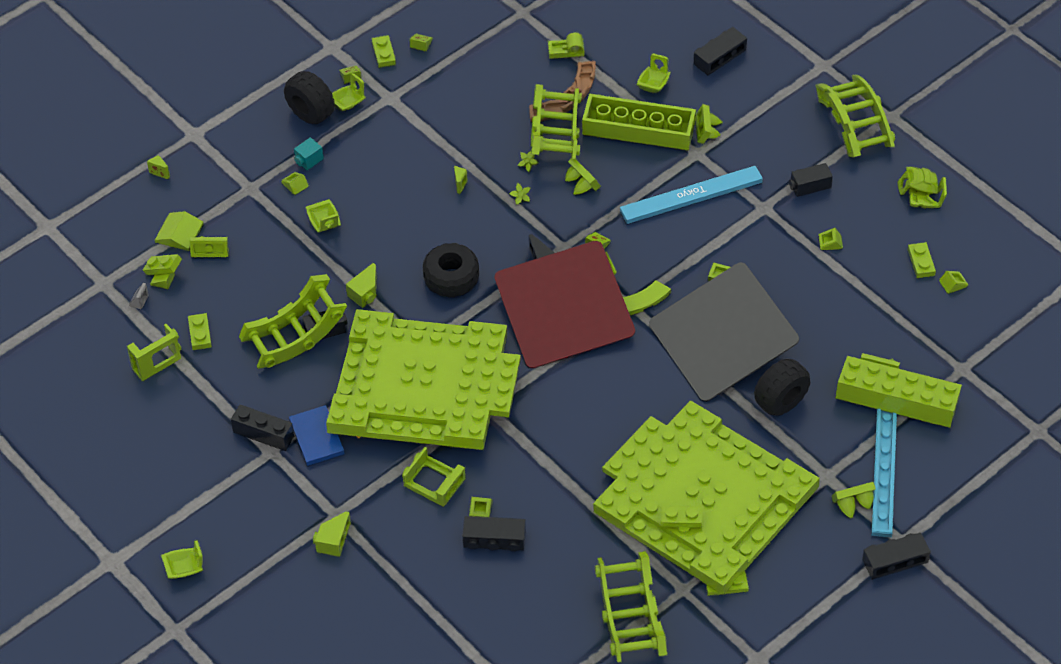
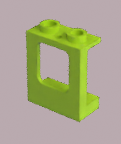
[127,324,182,381]
[402,447,466,507]

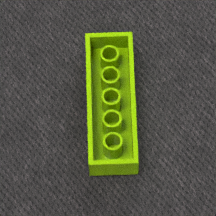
[582,94,696,150]
[835,356,962,428]

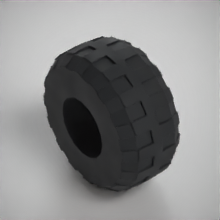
[284,71,335,124]
[423,243,479,297]
[754,359,811,416]

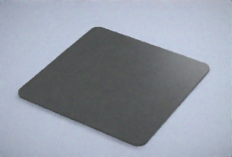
[649,262,799,401]

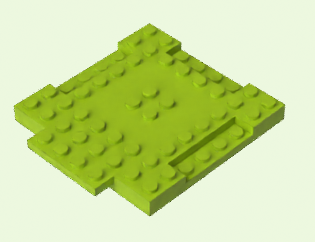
[326,309,521,450]
[593,400,820,595]

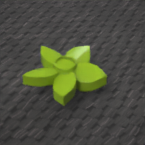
[518,151,539,172]
[509,183,530,205]

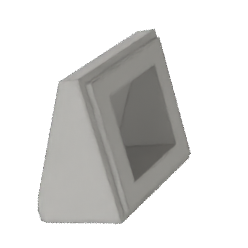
[129,283,149,309]

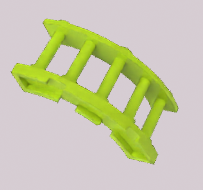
[815,75,895,157]
[531,84,582,159]
[239,274,347,369]
[595,551,667,662]

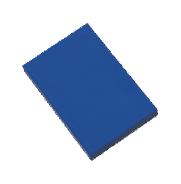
[289,405,344,466]

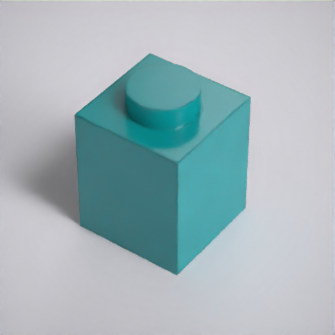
[294,137,324,170]

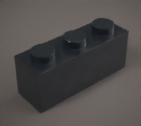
[693,27,747,76]
[231,405,295,451]
[463,516,526,551]
[862,532,931,580]

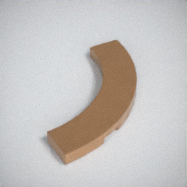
[529,61,596,123]

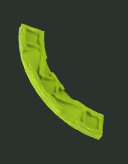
[623,280,671,315]

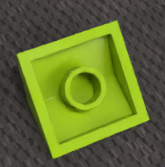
[155,211,204,251]

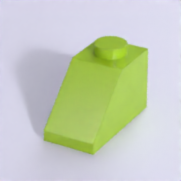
[346,263,377,308]
[313,511,351,557]

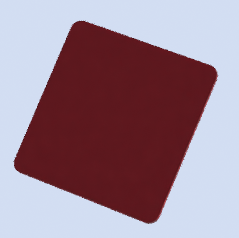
[495,241,635,368]

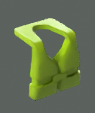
[909,177,947,208]

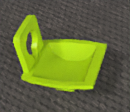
[637,54,670,93]
[332,73,366,111]
[898,167,938,195]
[306,199,341,232]
[161,540,203,579]

